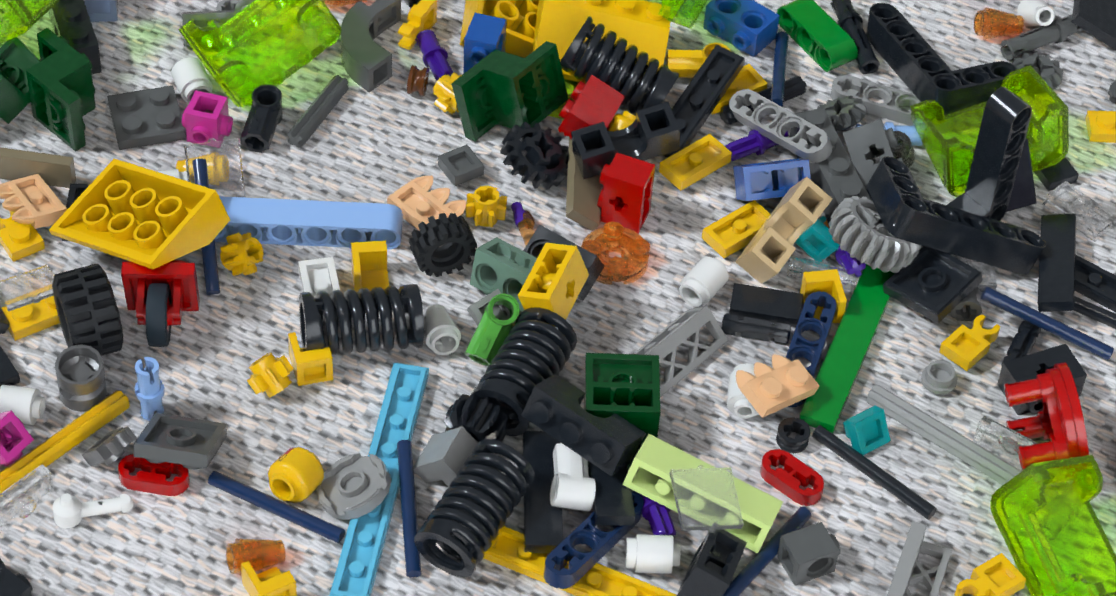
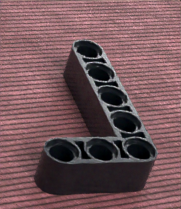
[866,3,1018,117]
[947,87,1032,255]
[867,156,1046,275]

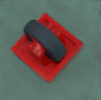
[121,260,200,347]

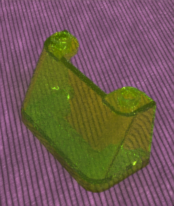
[910,65,1069,197]
[990,455,1116,596]

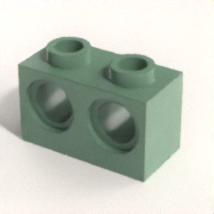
[470,237,537,312]

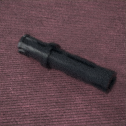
[831,0,880,74]

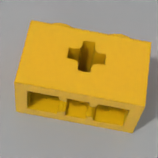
[518,243,589,327]

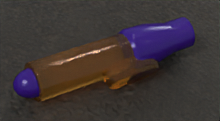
[511,202,535,246]

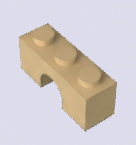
[735,177,832,284]

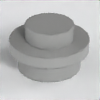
[921,360,958,394]

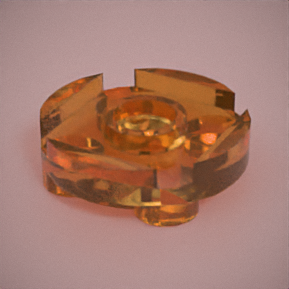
[581,222,650,285]

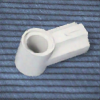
[550,443,596,512]

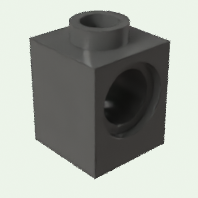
[777,522,840,586]

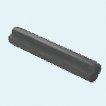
[287,75,349,148]

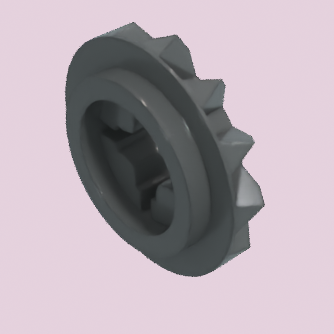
[1013,51,1064,92]
[817,96,867,131]

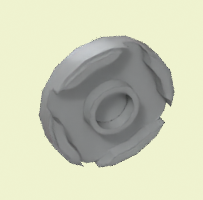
[317,453,391,520]

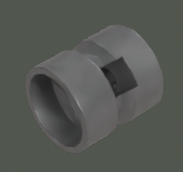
[55,344,107,412]

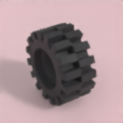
[409,213,477,277]

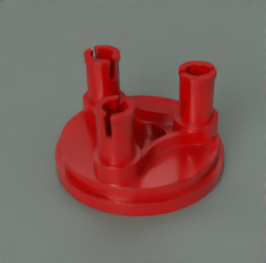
[1004,362,1089,472]

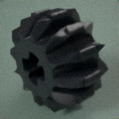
[444,393,509,443]

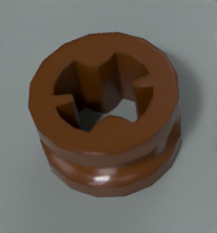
[407,65,429,96]

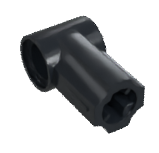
[240,84,283,153]

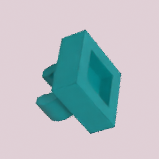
[795,216,840,263]
[843,405,891,455]

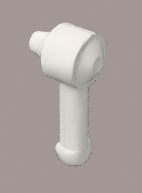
[53,493,134,528]

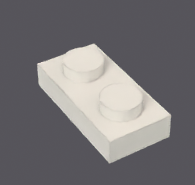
[298,257,340,321]

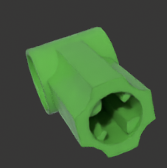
[464,293,520,366]

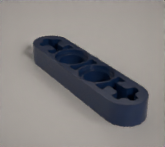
[786,291,837,407]
[543,490,644,589]

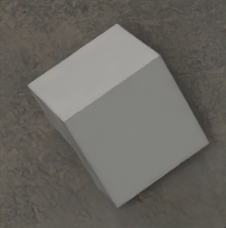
[413,426,478,487]

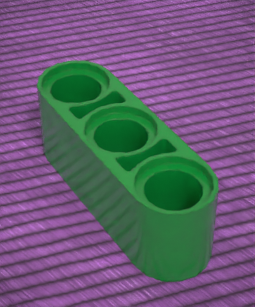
[777,0,857,72]

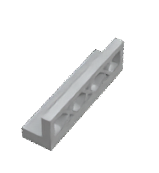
[634,305,729,397]
[887,521,952,596]

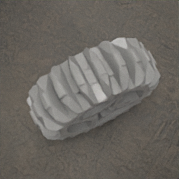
[828,196,921,273]

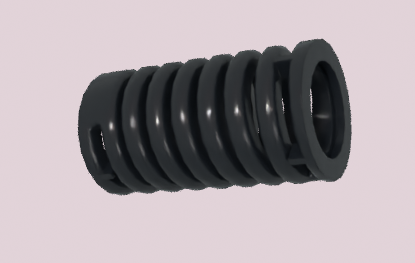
[560,16,679,113]
[299,284,424,355]
[470,307,577,437]
[414,439,535,578]

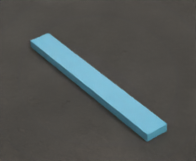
[329,362,429,596]

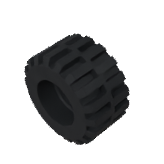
[52,264,123,356]

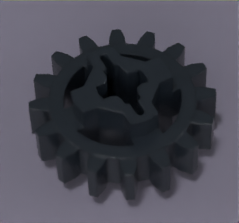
[500,122,569,190]

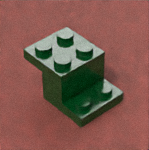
[26,28,96,152]
[0,34,40,124]
[451,41,569,141]
[584,353,661,471]

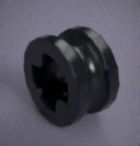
[776,417,810,453]

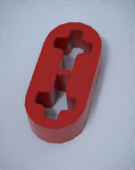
[760,449,824,506]
[118,454,190,496]

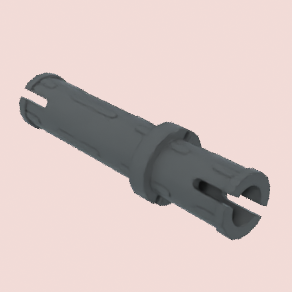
[1000,14,1084,60]

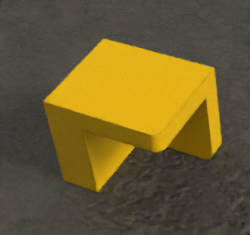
[351,240,389,292]
[800,269,847,323]
[288,332,333,386]
[241,561,297,596]

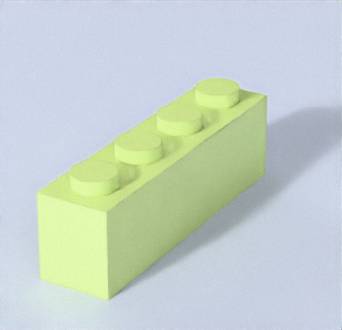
[622,434,783,553]

